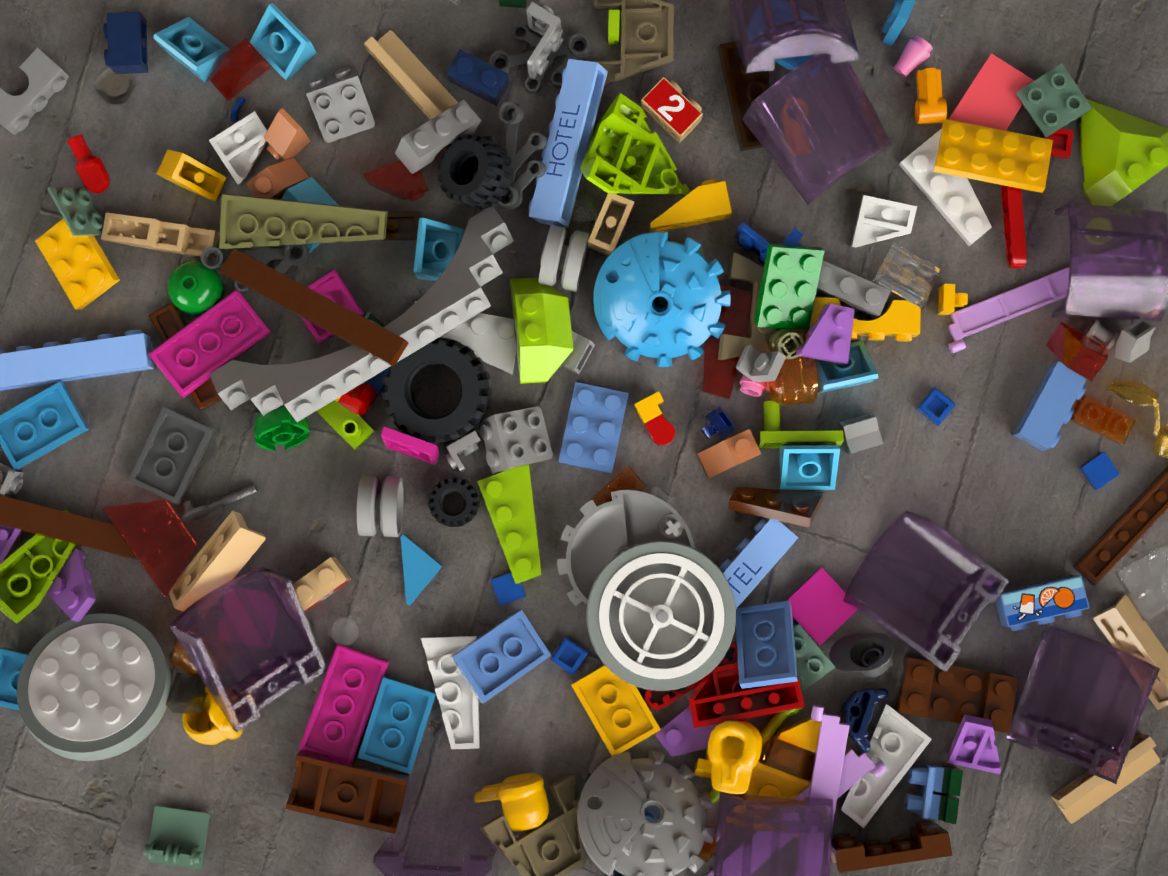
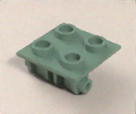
[1015,63,1092,138]
[47,187,104,240]
[793,624,836,692]
[144,805,210,870]

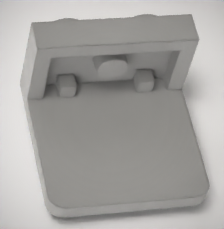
[526,2,563,79]
[305,67,375,143]
[479,407,553,474]

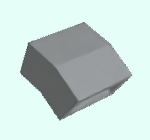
[1115,317,1156,363]
[561,331,595,374]
[839,413,883,454]

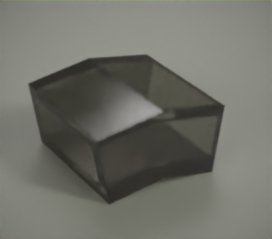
[166,672,212,714]

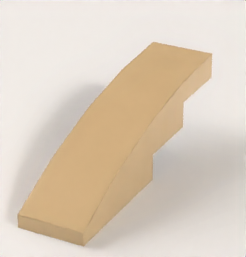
[101,213,220,259]

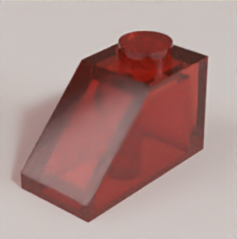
[210,38,269,102]
[364,160,429,201]
[1046,322,1110,382]

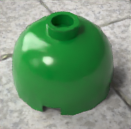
[167,260,224,316]
[254,404,310,451]

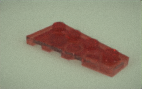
[703,283,753,400]

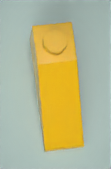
[649,179,732,232]

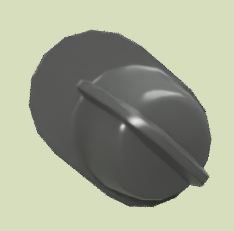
[829,633,894,677]

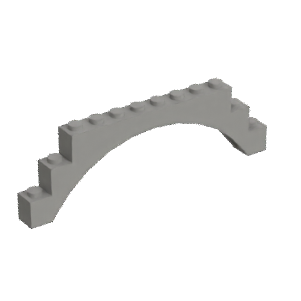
[209,205,514,422]

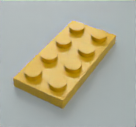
[934,119,1053,193]

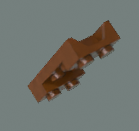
[895,656,1018,733]
[285,749,409,834]
[829,820,952,873]

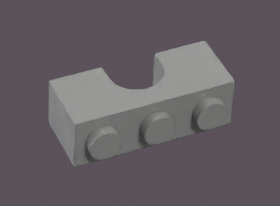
[0,47,70,135]
[395,100,481,174]
[816,260,891,320]

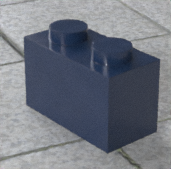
[103,12,148,74]
[447,49,509,106]

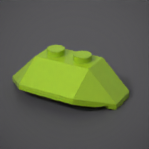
[510,277,573,384]

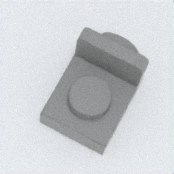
[736,345,786,382]
[445,431,482,472]
[0,462,24,498]

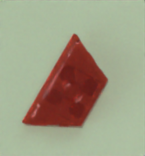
[103,499,197,598]

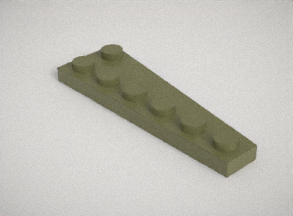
[219,193,388,249]

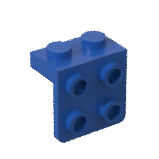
[735,222,803,266]

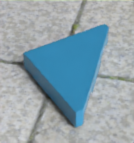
[400,534,443,606]

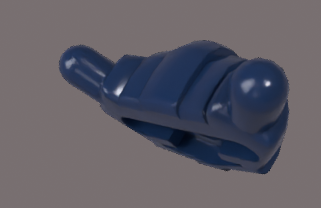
[841,688,888,753]

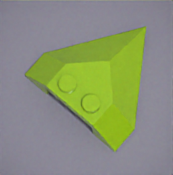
[580,93,690,195]
[1079,99,1168,214]

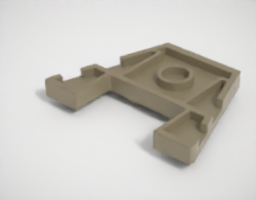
[593,0,675,86]
[718,253,803,360]
[479,774,586,876]

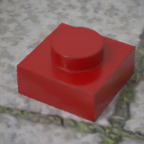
[1043,128,1074,159]

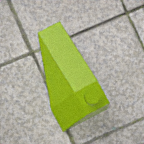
[0,510,76,624]

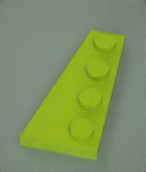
[477,464,542,584]

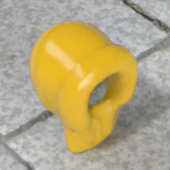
[182,686,244,745]
[708,720,762,794]
[474,773,549,832]

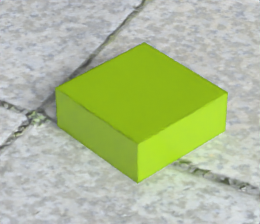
[608,10,620,45]

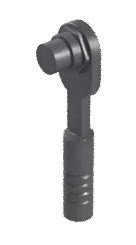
[182,483,258,522]

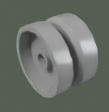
[539,224,589,292]
[357,476,404,537]

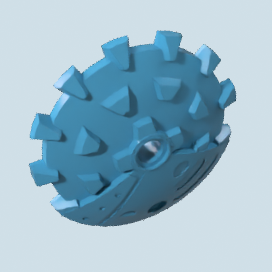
[593,231,731,367]

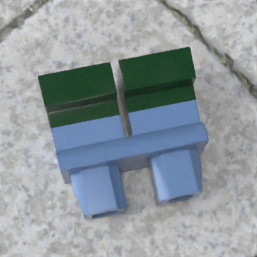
[904,764,963,824]

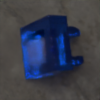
[701,407,736,439]

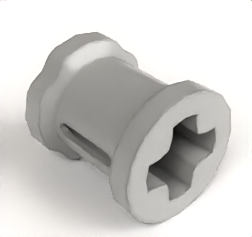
[1081,318,1119,354]

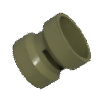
[769,328,804,359]

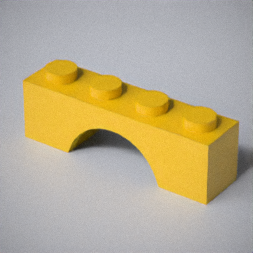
[806,297,921,342]

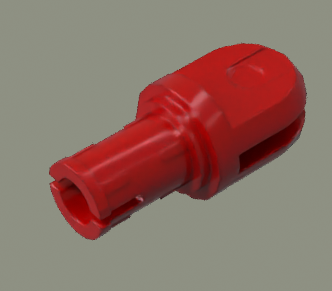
[66,134,110,193]

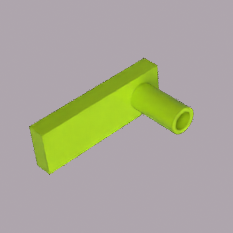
[317,400,375,450]
[757,400,844,448]

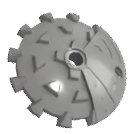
[557,490,695,606]
[577,751,715,876]

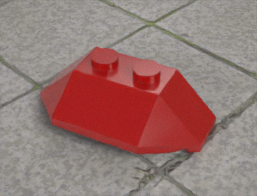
[688,662,805,728]

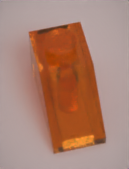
[762,735,816,780]

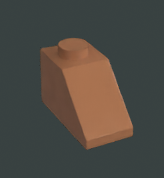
[264,108,310,161]
[245,157,310,199]
[697,429,761,479]

